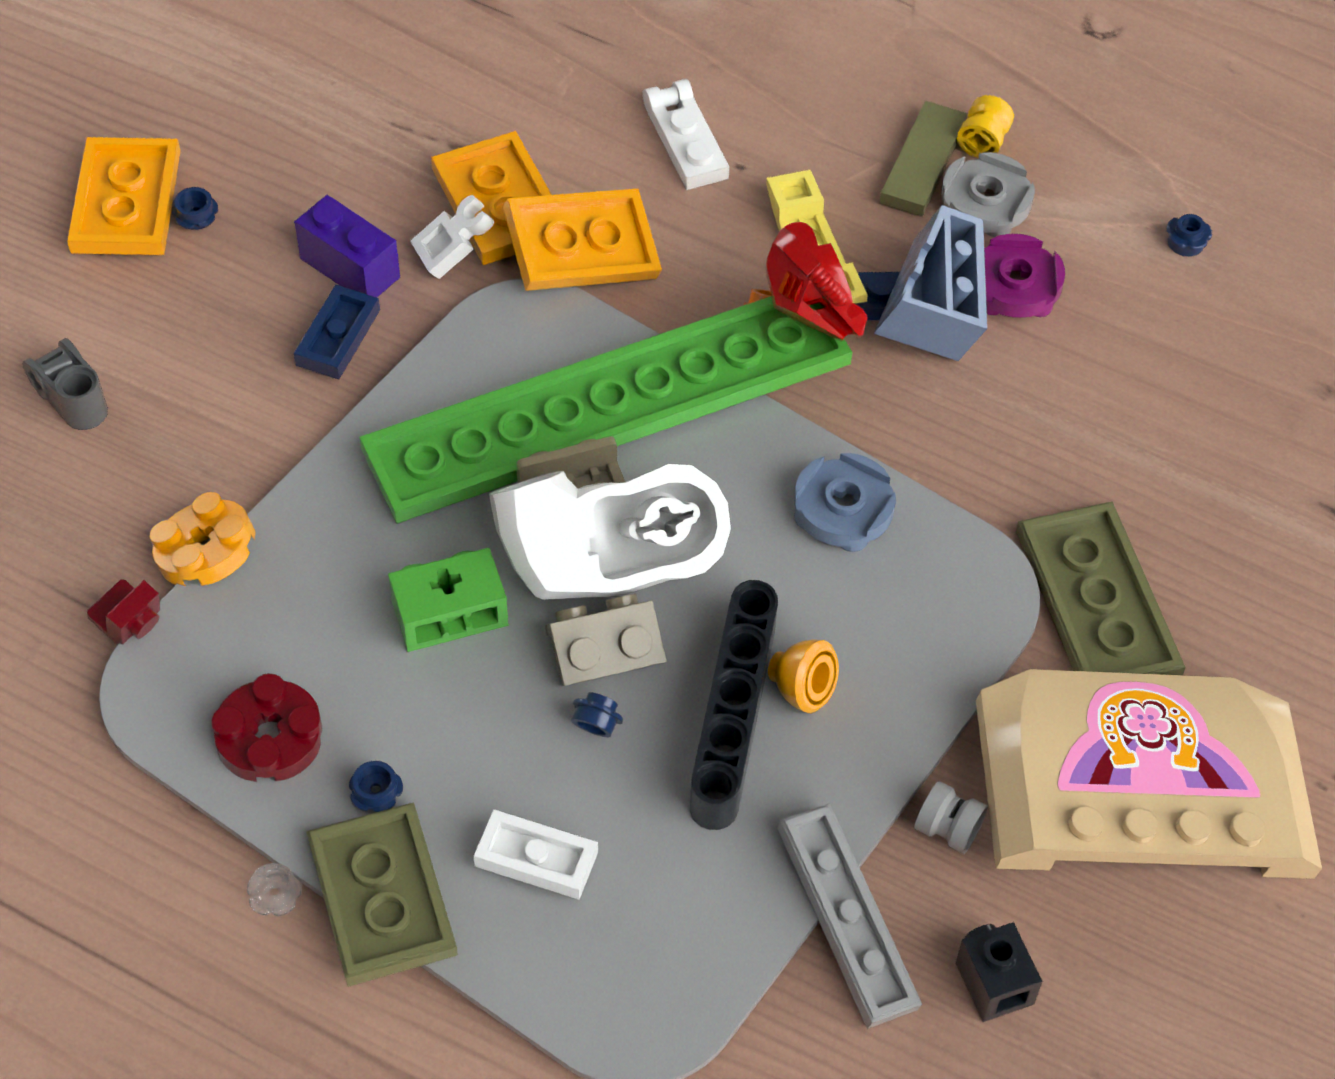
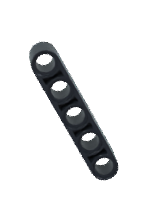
[690,580,778,830]

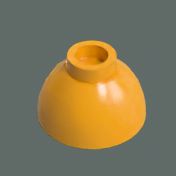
[768,639,839,713]

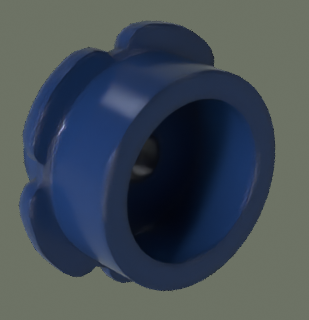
[172,187,218,230]
[1166,214,1212,257]
[571,692,623,738]
[349,761,403,813]

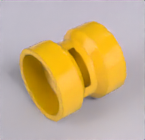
[957,95,1014,158]

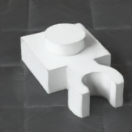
[410,195,494,279]

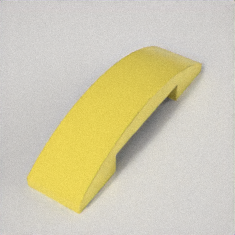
[766,170,867,304]

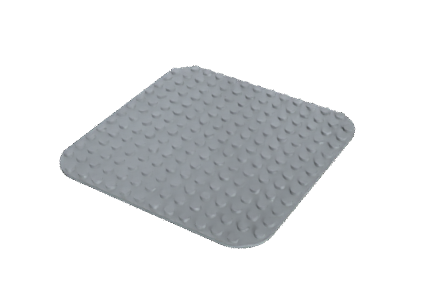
[99,279,1040,1079]

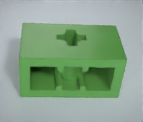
[388,547,509,652]

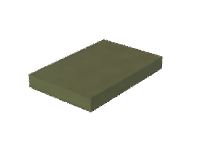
[306,802,458,987]

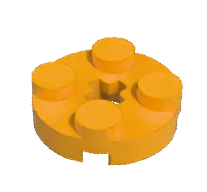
[149,492,256,586]

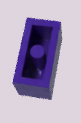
[294,194,400,297]

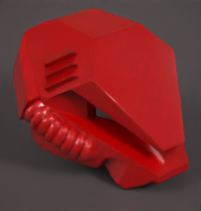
[765,222,868,341]

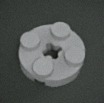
[941,152,1035,237]

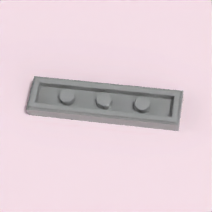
[777,803,922,1029]

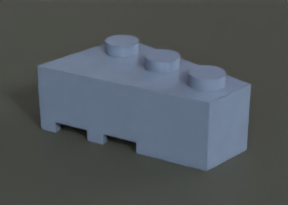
[874,205,987,361]

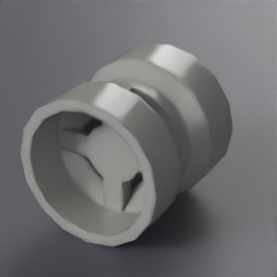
[914,781,988,854]

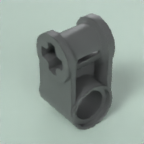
[22,338,108,430]

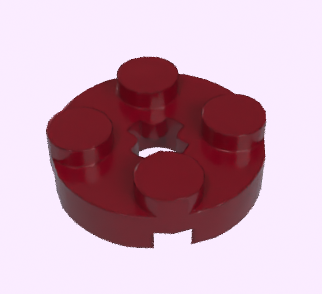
[211,673,322,782]

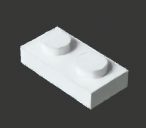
[474,810,598,900]

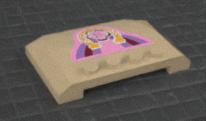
[976,669,1322,879]

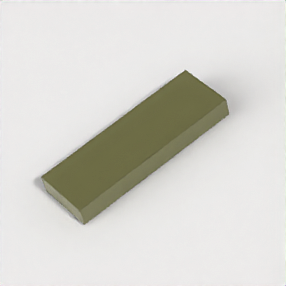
[880,101,968,217]

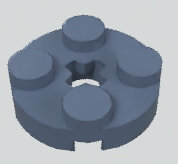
[794,453,896,552]

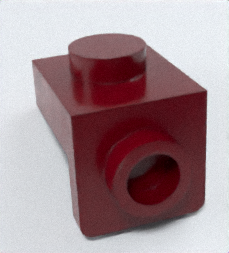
[87,579,160,645]

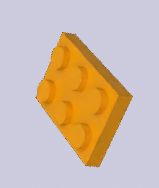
[431,131,552,265]
[67,137,181,255]
[503,188,662,291]

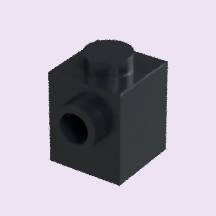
[956,922,1043,1022]

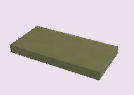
[1016,501,1186,676]

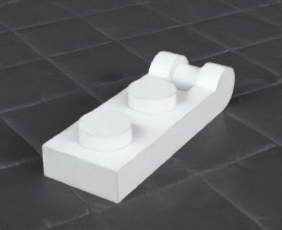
[643,79,729,190]

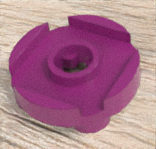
[984,234,1065,318]

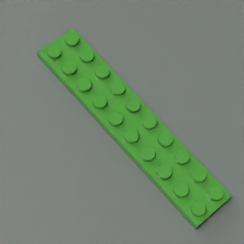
[359,296,852,524]

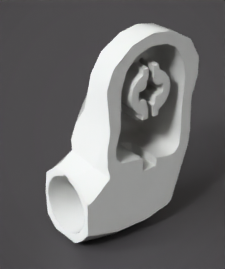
[489,464,731,600]

